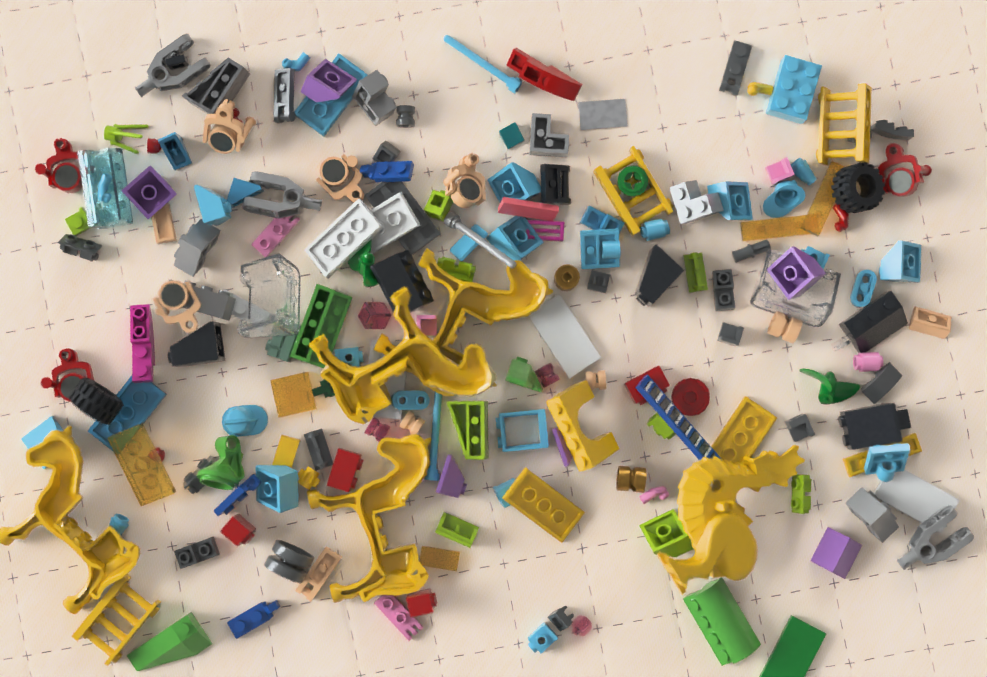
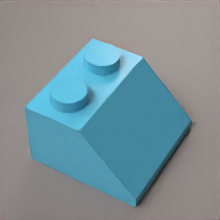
[486,216,544,261]
[255,465,299,513]

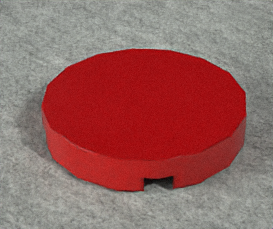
[671,378,710,416]

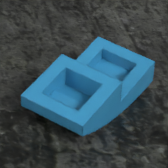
[580,206,624,234]

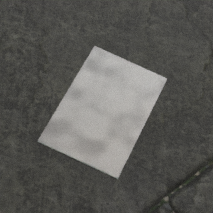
[578,99,628,130]

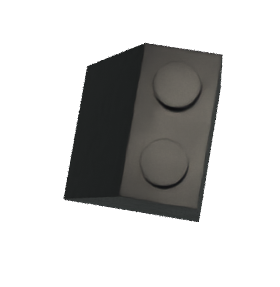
[635,244,685,307]
[168,321,226,367]
[838,403,903,450]

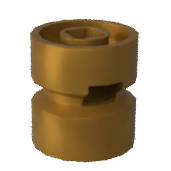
[554,264,580,291]
[616,466,646,493]

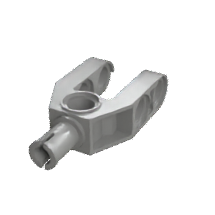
[134,34,211,98]
[242,171,322,219]
[897,506,974,570]

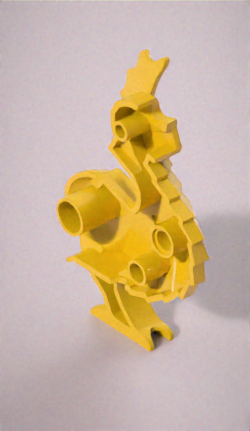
[657,445,805,594]

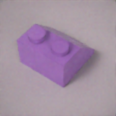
[766,246,826,300]

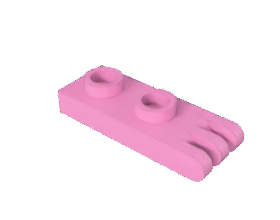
[251,215,300,258]
[374,595,424,641]

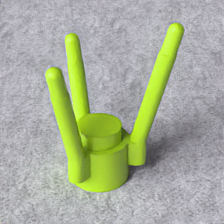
[104,124,149,154]

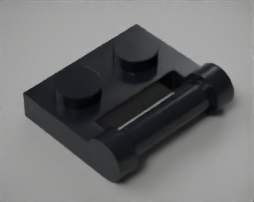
[540,164,571,205]

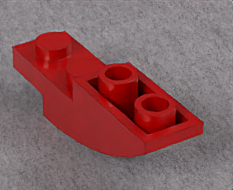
[506,47,583,101]

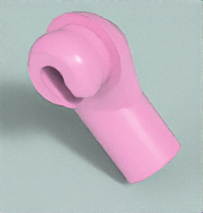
[639,486,669,504]

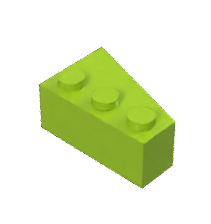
[446,401,489,460]

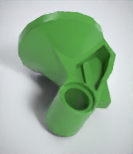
[197,435,245,490]

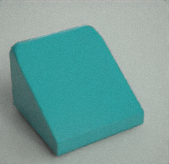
[499,122,524,149]

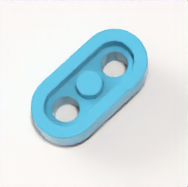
[850,270,877,307]
[391,390,430,410]

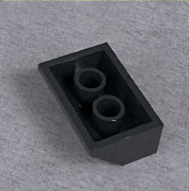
[370,250,434,313]
[839,291,908,353]

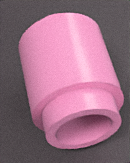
[853,352,883,372]

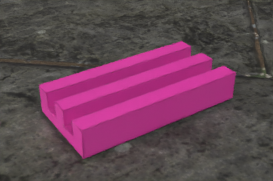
[526,220,564,241]

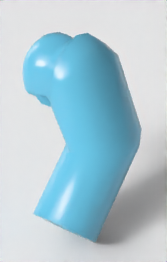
[282,52,311,71]
[98,173,112,203]

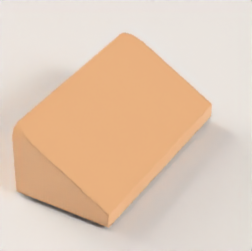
[909,306,951,339]

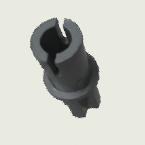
[732,240,771,263]

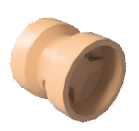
[585,370,606,390]
[399,411,425,435]

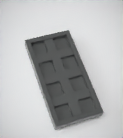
[365,182,441,255]

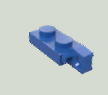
[360,161,414,182]
[214,474,262,516]
[227,600,281,639]

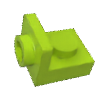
[65,207,96,236]

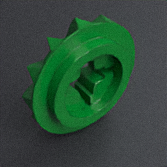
[617,166,648,197]

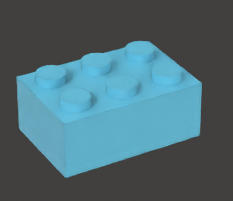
[765,55,822,124]

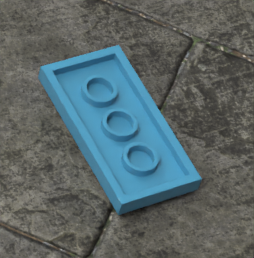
[88,376,167,455]

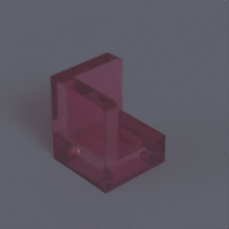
[358,302,392,329]

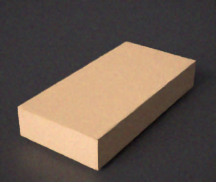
[151,203,177,244]

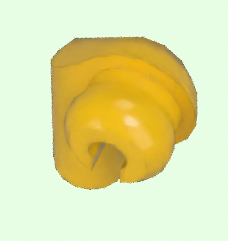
[748,82,774,96]

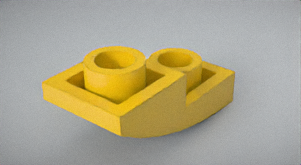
[272,435,300,468]

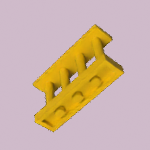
[816,83,872,166]
[593,146,673,237]
[71,574,161,666]

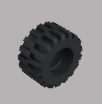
[831,162,885,213]
[69,378,124,425]

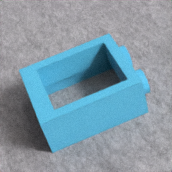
[495,409,549,452]

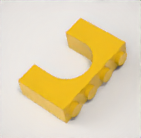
[546,380,620,472]

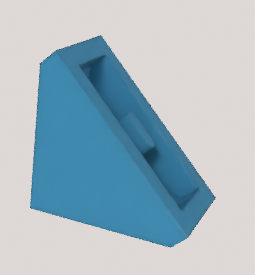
[158,132,192,171]
[227,178,264,208]

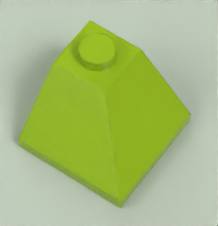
[639,509,693,557]

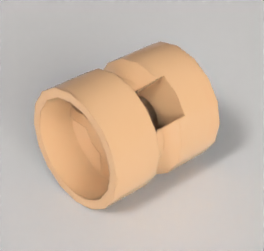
[767,311,803,343]

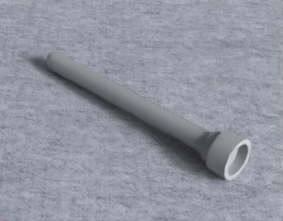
[444,211,516,268]

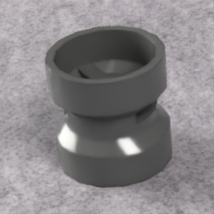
[396,105,415,128]

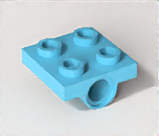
[580,228,621,269]
[864,443,910,482]

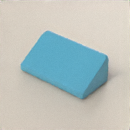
[450,224,488,261]

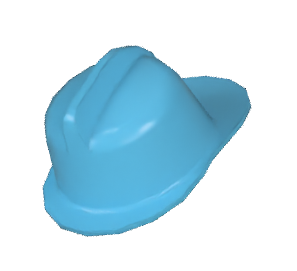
[763,179,806,218]
[222,405,268,437]

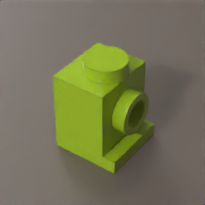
[424,190,453,222]
[647,413,676,440]

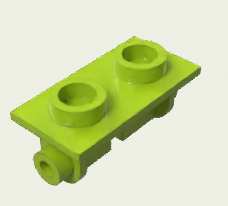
[683,252,708,293]
[437,256,476,282]
[791,474,812,514]

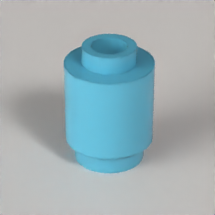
[640,219,670,241]

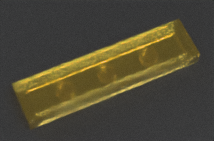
[800,161,844,237]
[740,214,819,242]

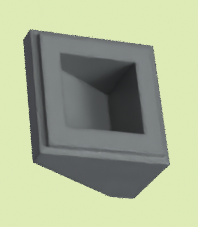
[372,141,401,162]

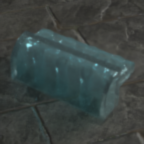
[77,147,133,229]

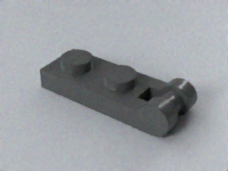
[719,40,753,96]
[273,68,296,123]

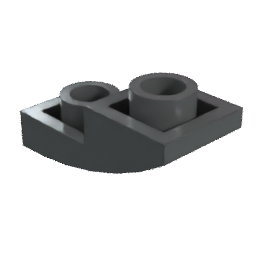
[870,120,914,140]
[712,269,735,312]
[861,362,902,404]
[174,536,220,569]

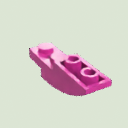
[130,304,155,383]

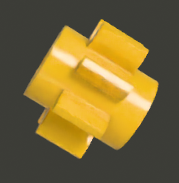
[298,466,321,490]

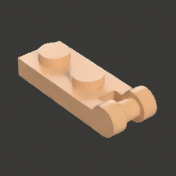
[295,546,342,602]

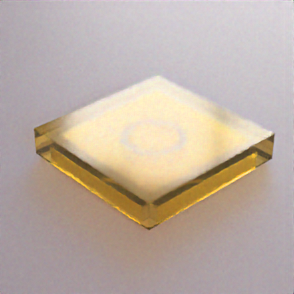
[270,372,317,418]

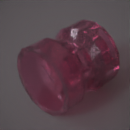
[534,363,560,388]
[364,417,391,442]

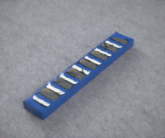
[635,375,722,460]

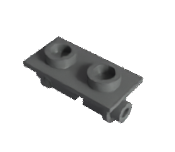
[58,234,102,262]
[304,428,333,471]
[183,456,215,494]

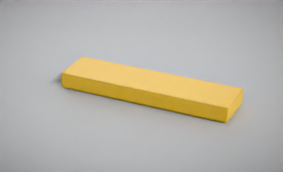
[843,433,922,477]

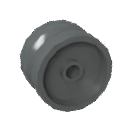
[264,540,314,583]

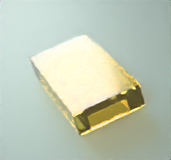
[419,545,460,571]

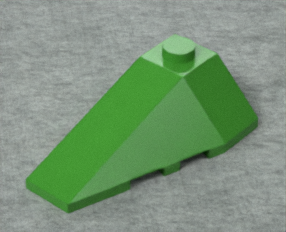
[505,356,543,393]
[126,612,213,671]

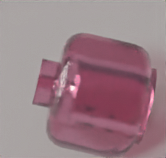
[571,615,592,637]

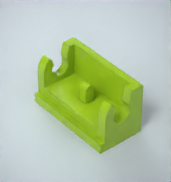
[435,512,479,548]

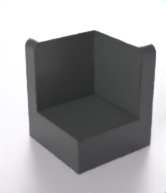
[717,322,744,346]
[784,414,815,442]

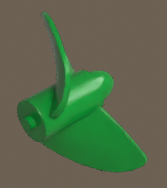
[348,239,379,287]
[799,368,860,405]

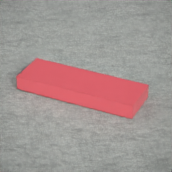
[498,197,559,221]

